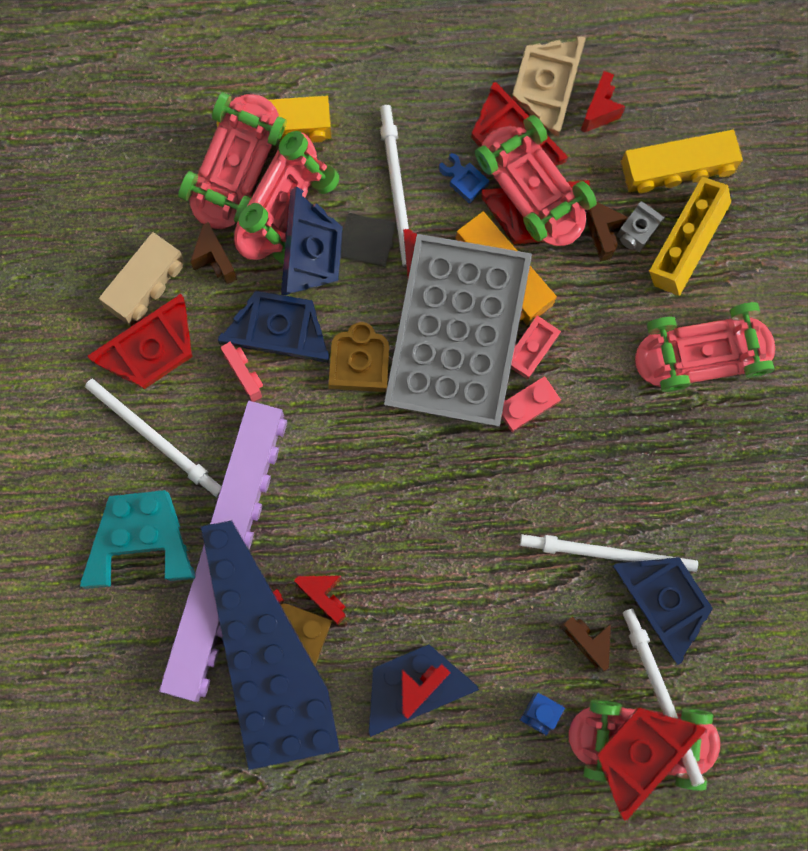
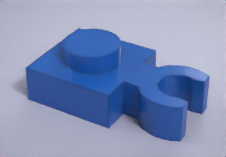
[439,153,490,204]

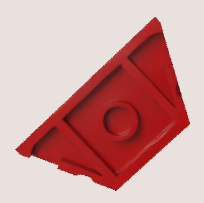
[471,81,568,166]
[481,180,590,244]
[88,294,193,389]
[596,707,707,821]

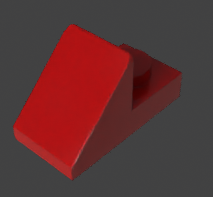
[581,71,625,132]
[294,576,346,626]
[401,664,451,719]

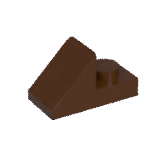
[585,202,628,262]
[191,222,237,284]
[560,616,611,673]

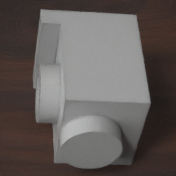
[617,201,664,252]

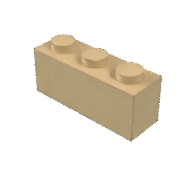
[98,232,184,327]

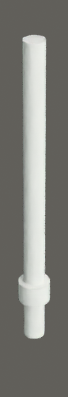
[380,105,409,267]
[85,379,222,498]
[520,534,698,572]
[623,609,705,787]

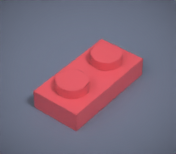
[511,316,561,380]
[220,341,263,402]
[502,376,561,432]

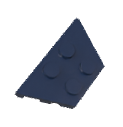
[281,187,343,295]
[218,291,329,363]
[612,557,713,665]
[369,644,479,737]

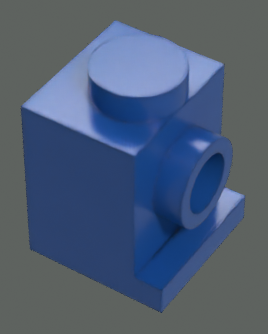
[520,692,565,736]

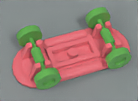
[178,92,287,229]
[475,115,597,246]
[234,131,339,265]
[635,302,775,392]
[568,700,720,790]

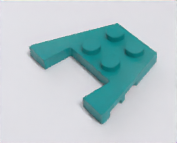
[80,490,195,589]

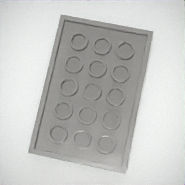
[384,234,532,427]

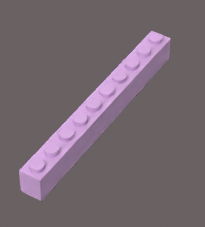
[159,400,287,702]

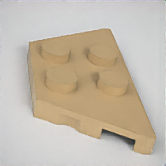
[512,36,586,136]

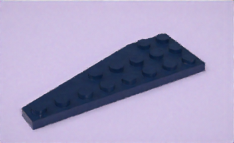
[201,520,340,770]

